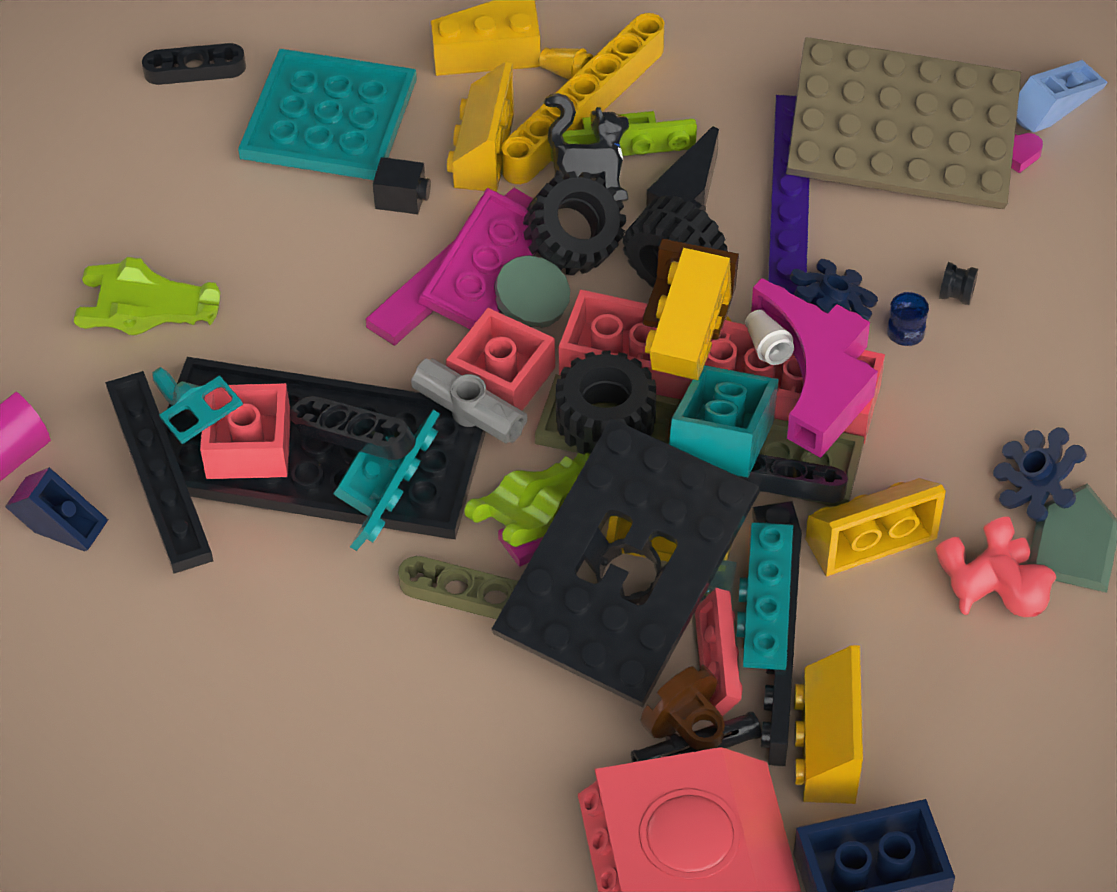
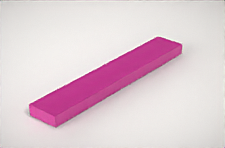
[365,187,533,346]

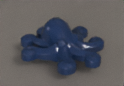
[790,259,878,321]
[993,427,1087,522]

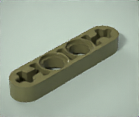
[398,556,518,620]

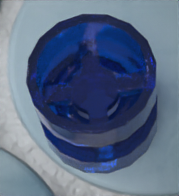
[887,292,929,346]

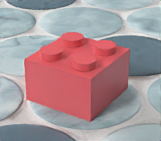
[446,308,555,411]
[200,383,291,479]

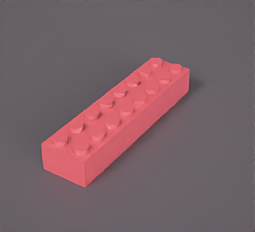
[558,289,885,444]

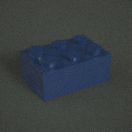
[793,799,955,892]

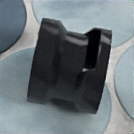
[939,262,979,305]

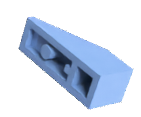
[1016,60,1108,133]

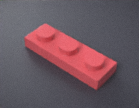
[695,588,743,717]

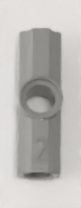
[411,358,527,444]

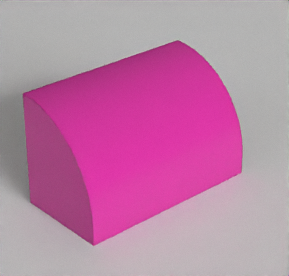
[0,391,51,481]

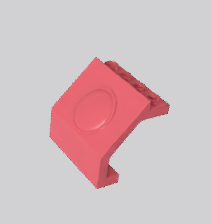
[578,747,802,892]

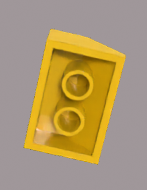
[447,62,514,192]
[805,478,946,577]
[794,645,863,804]

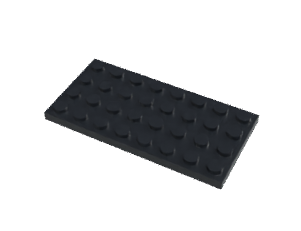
[163,357,486,540]

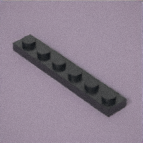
[105,371,213,574]
[761,529,802,766]

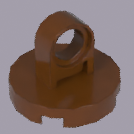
[640,665,725,751]

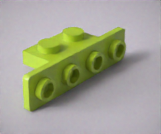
[551,111,697,162]

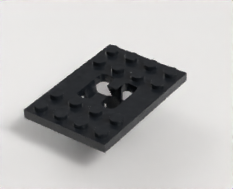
[492,418,760,707]

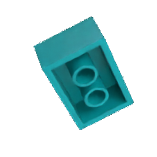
[669,365,779,478]

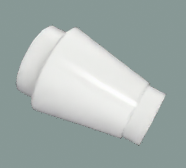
[745,310,794,365]

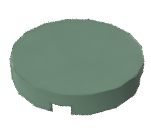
[494,255,570,328]

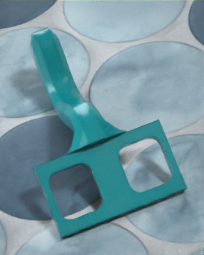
[152,367,243,444]

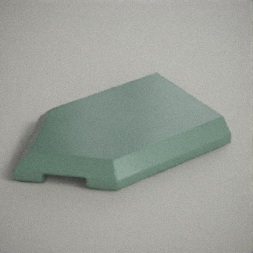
[1027,483,1117,593]

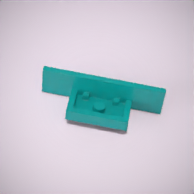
[333,410,440,551]
[736,522,793,670]

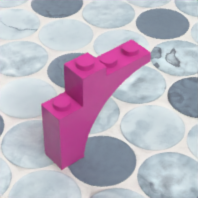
[751,278,878,458]

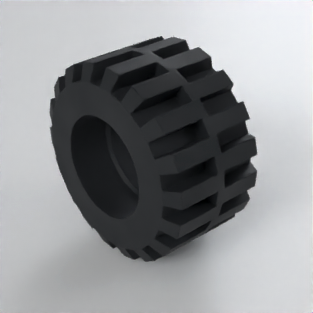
[523,171,626,275]
[622,195,728,288]
[556,351,656,455]

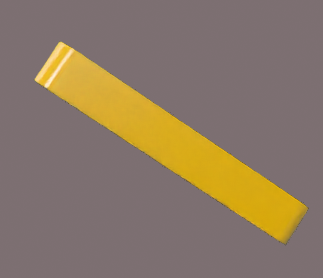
[501,13,665,185]

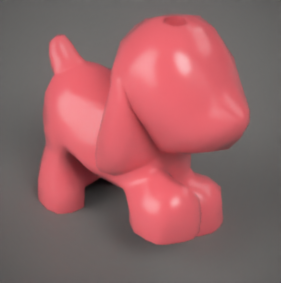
[935,517,1056,617]

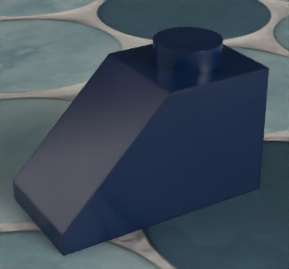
[5,467,108,551]

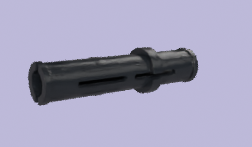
[631,712,762,762]

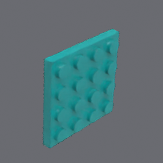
[238,49,417,180]

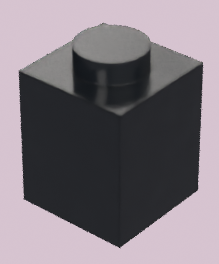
[373,157,431,215]

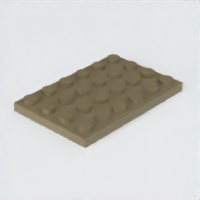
[786,37,1021,209]

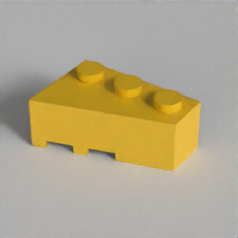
[431,0,541,76]
[645,248,731,380]

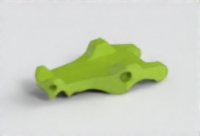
[74,257,221,335]
[464,452,590,547]

